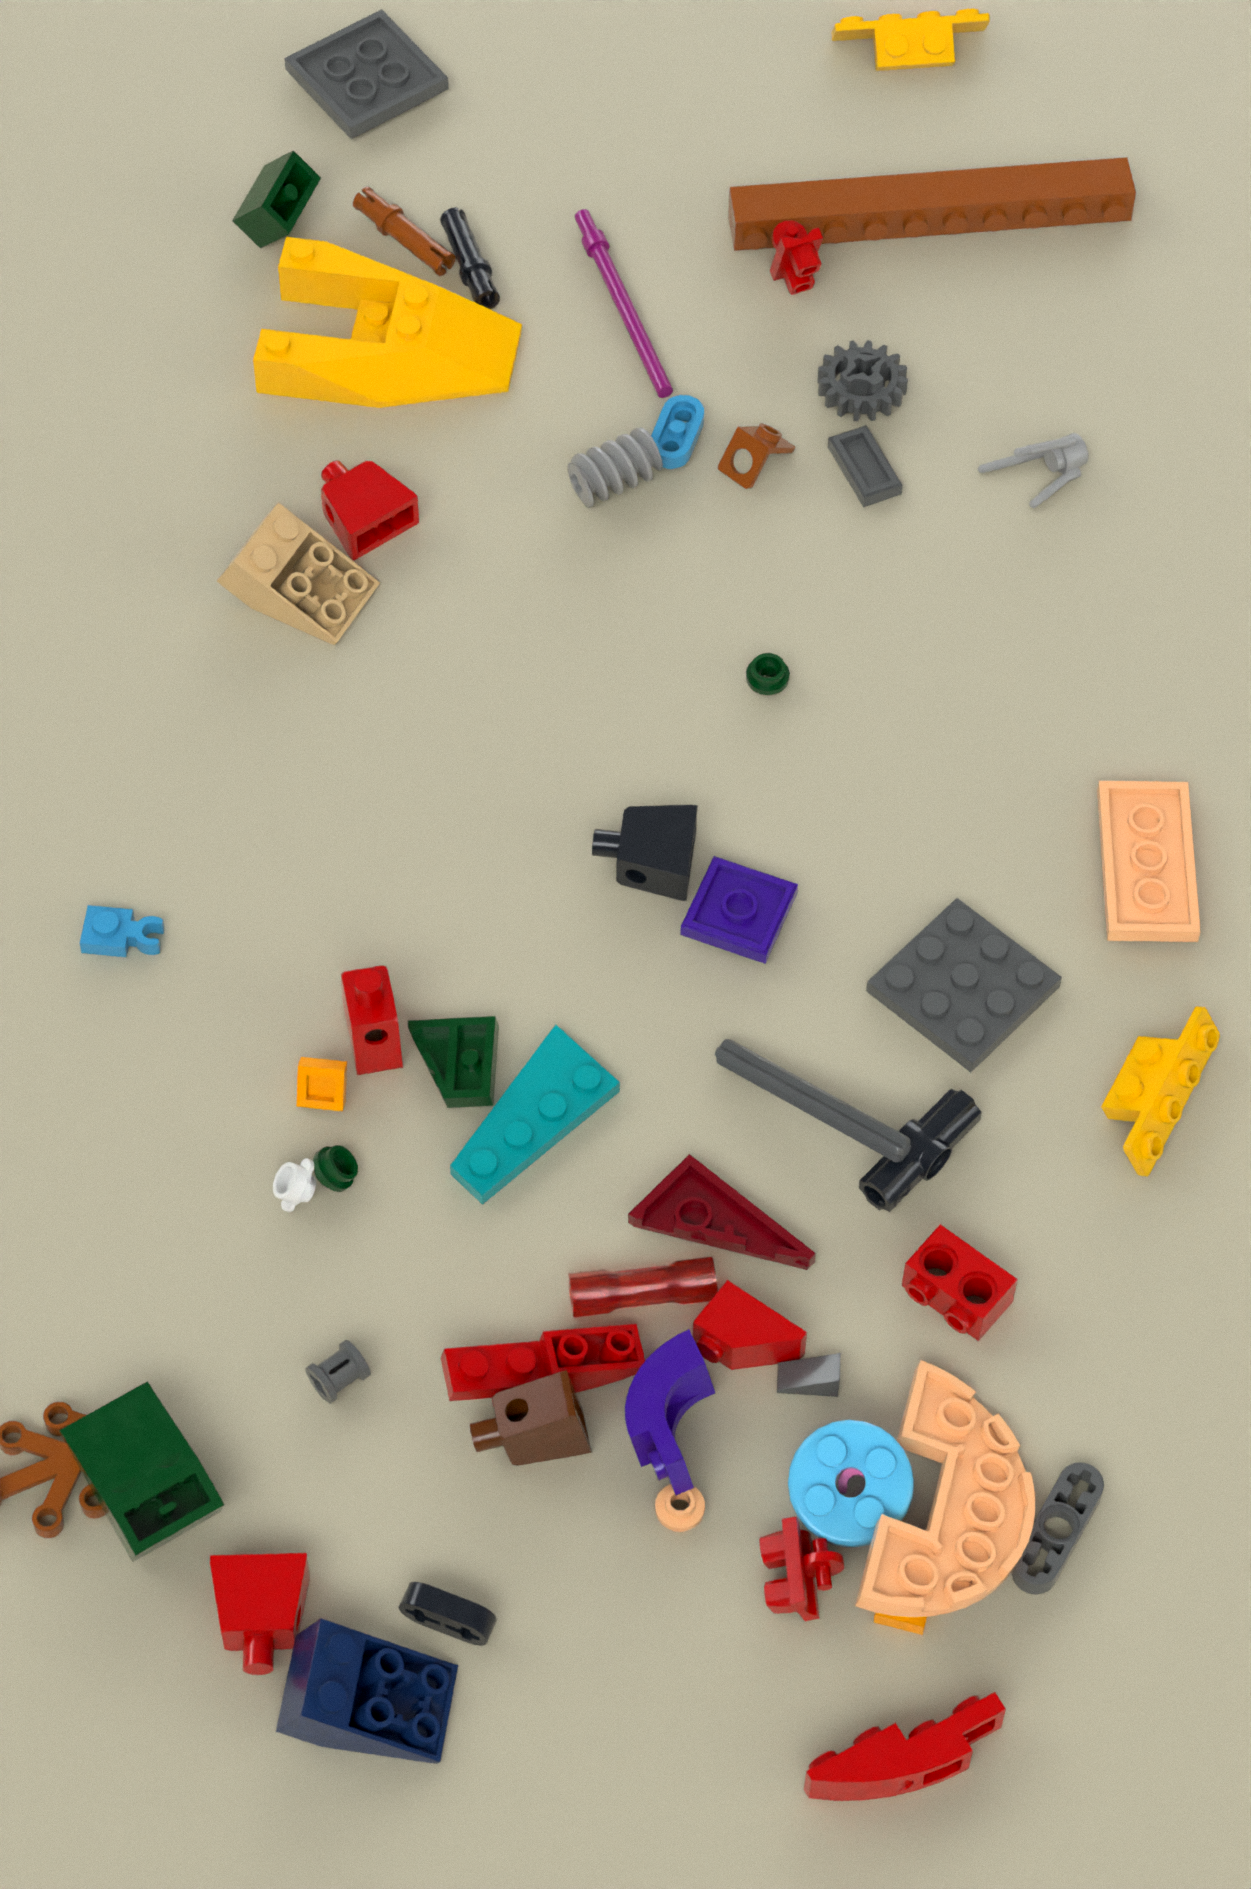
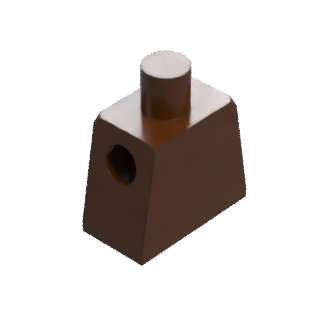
[470,1370,592,1466]

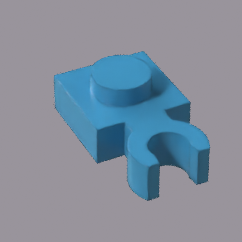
[79,905,165,957]

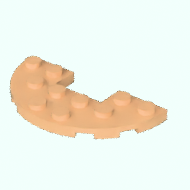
[855,1360,1035,1617]

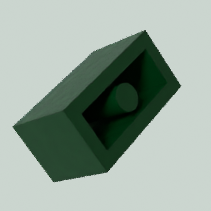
[232,150,321,248]

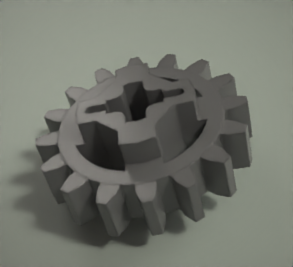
[817,340,908,421]

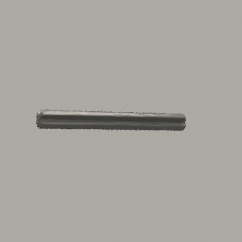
[715,1039,911,1162]

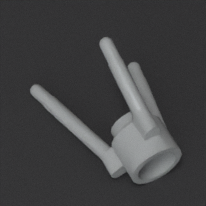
[978,433,1088,508]

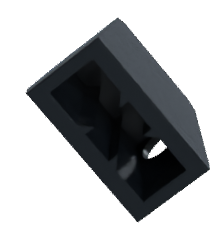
[592,805,698,901]

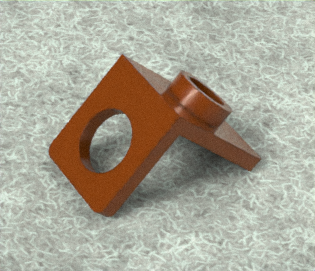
[718,423,795,489]

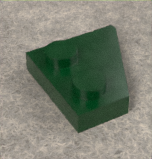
[407,1016,499,1108]

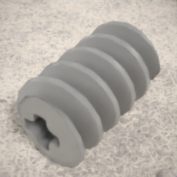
[568,427,663,508]

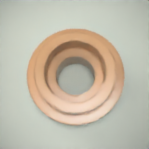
[655,1484,705,1532]

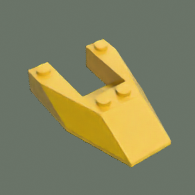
[253,237,522,408]

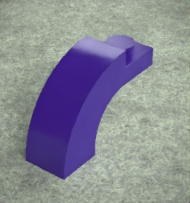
[625,1329,715,1495]

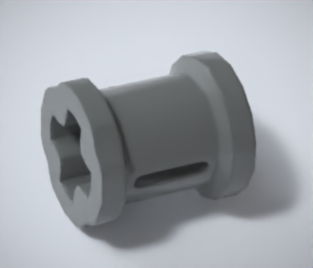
[305,1340,371,1404]

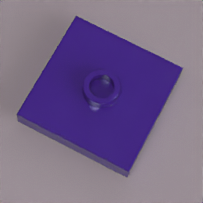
[680,856,798,964]

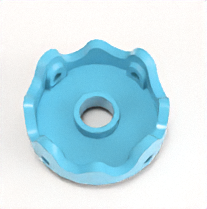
[788,1420,914,1547]

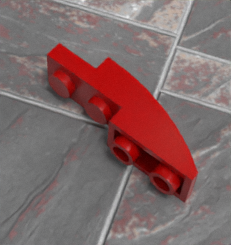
[441,1324,645,1407]
[804,1692,1006,1801]

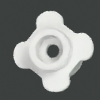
[273,1158,316,1212]

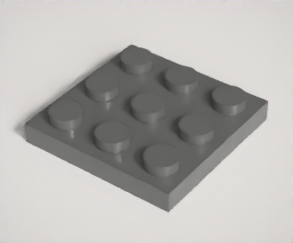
[284,9,449,139]
[866,898,1062,1073]

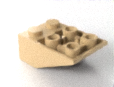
[217,502,380,645]

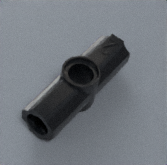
[859,1089,982,1212]

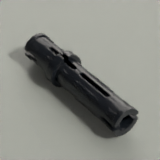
[440,207,500,309]

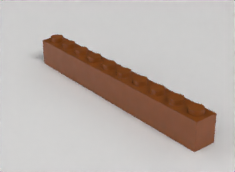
[728,157,1136,251]

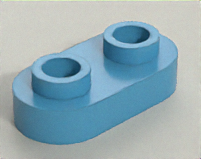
[651,395,704,469]

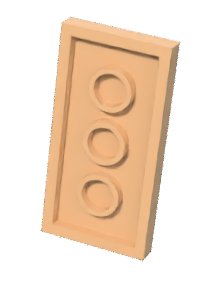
[1097,781,1201,942]

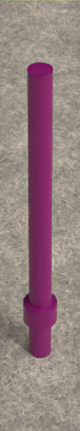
[574,209,673,398]

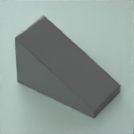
[777,1353,841,1397]

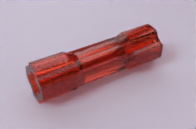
[568,1256,718,1318]

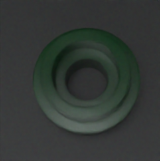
[746,653,790,695]
[313,1145,358,1192]

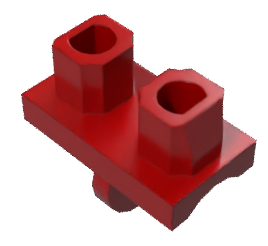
[769,220,823,295]
[759,1516,845,1621]

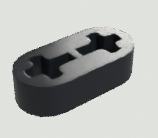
[398,1582,497,1646]

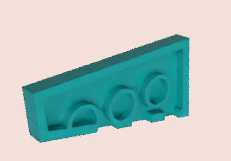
[450,1024,620,1205]

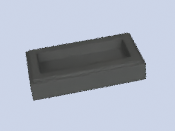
[828,425,902,507]

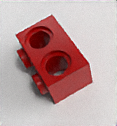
[902,1224,1018,1341]

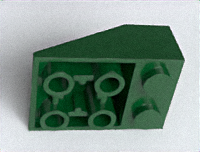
[59,1381,225,1562]

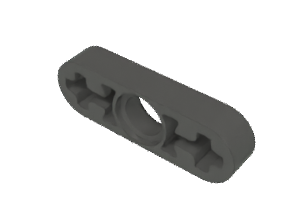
[1012,1462,1104,1595]

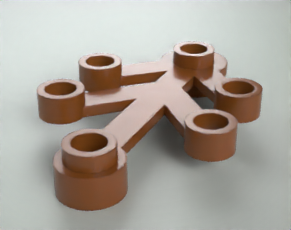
[0,1402,106,1538]

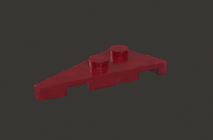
[628,1154,816,1270]

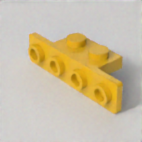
[831,9,990,71]
[1101,1006,1220,1177]

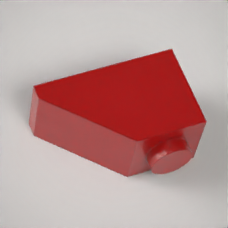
[692,1280,807,1370]

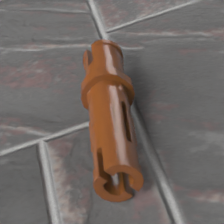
[353,186,456,276]

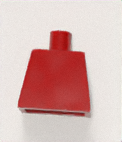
[321,460,419,561]
[341,965,403,1075]
[210,1553,310,1675]

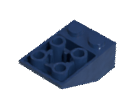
[276,1618,458,1764]

